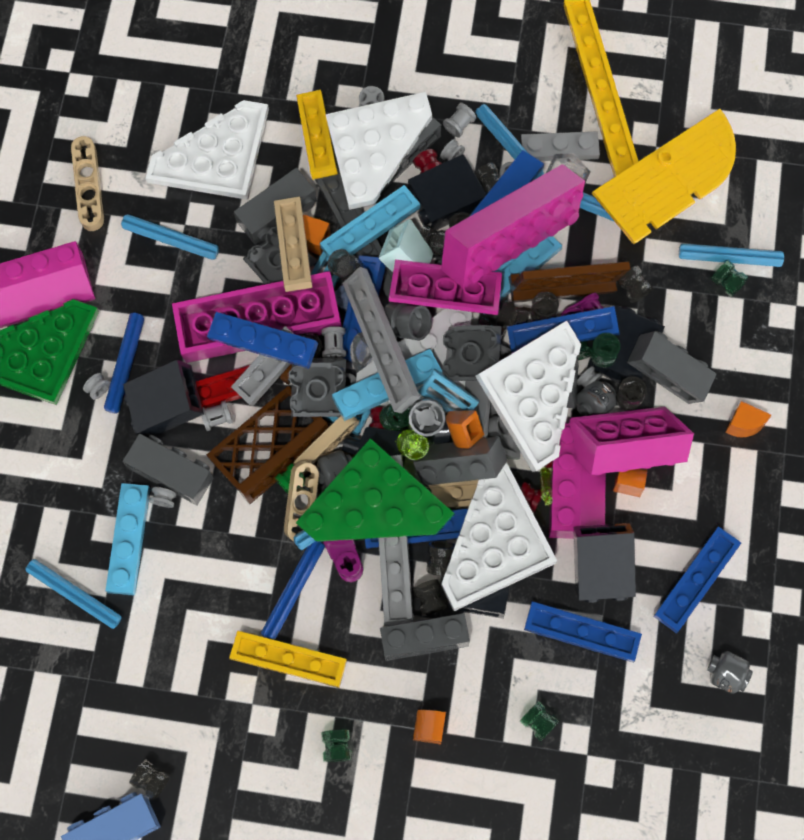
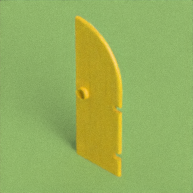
[592,109,736,244]

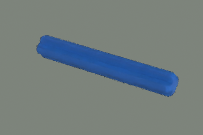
[104,313,144,414]
[261,541,325,640]

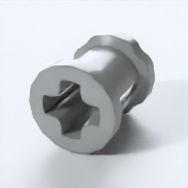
[443,103,476,138]
[321,327,346,358]
[201,400,233,431]

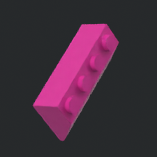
[0,241,95,328]
[389,259,502,315]
[569,407,694,475]
[549,423,606,539]

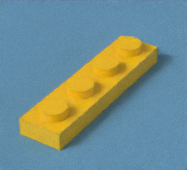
[296,90,338,180]
[229,630,347,688]

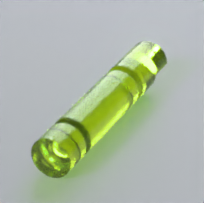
[540,468,553,505]

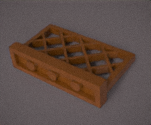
[509,262,630,303]
[206,386,329,504]

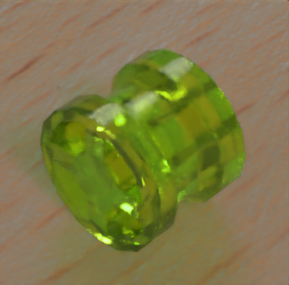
[396,429,429,460]

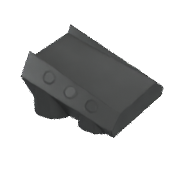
[243,227,318,284]
[443,325,502,381]
[289,357,346,417]

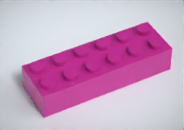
[441,164,585,288]
[172,271,342,363]

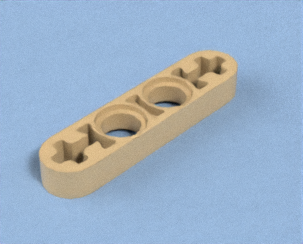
[71,136,104,231]

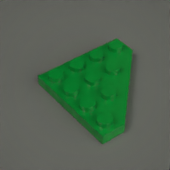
[0,299,99,405]
[296,439,455,542]

